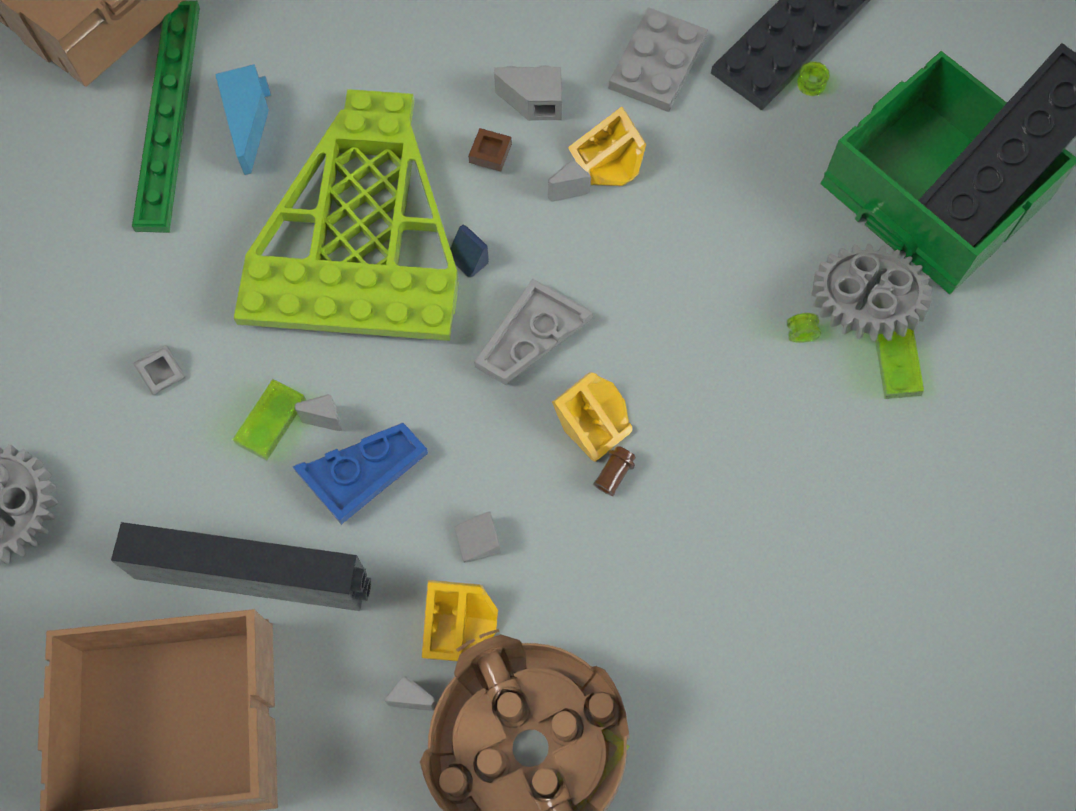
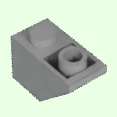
[494,65,562,121]

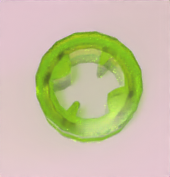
[797,61,830,96]
[786,313,821,343]

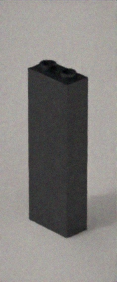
[111,521,371,611]

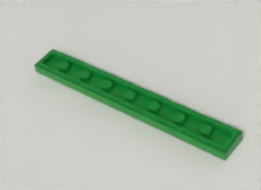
[132,1,200,233]

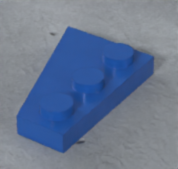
[292,423,428,525]

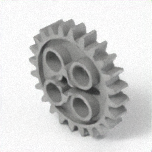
[812,243,933,341]
[0,444,58,564]

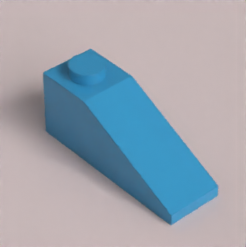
[215,64,271,175]

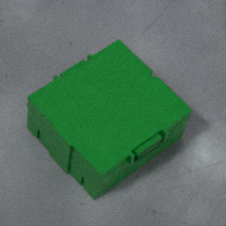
[820,51,1076,295]

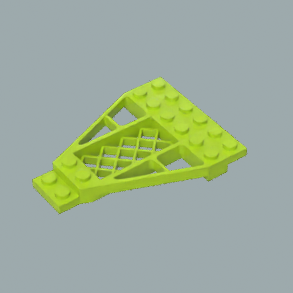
[233,89,459,341]

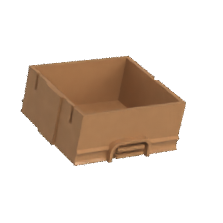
[0,0,186,87]
[38,609,278,811]

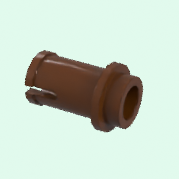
[593,446,636,496]

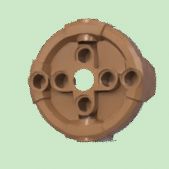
[420,629,630,811]

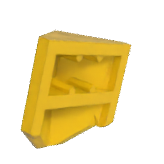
[568,106,646,186]
[552,372,632,462]
[422,580,498,661]

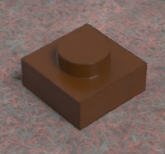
[468,128,512,172]

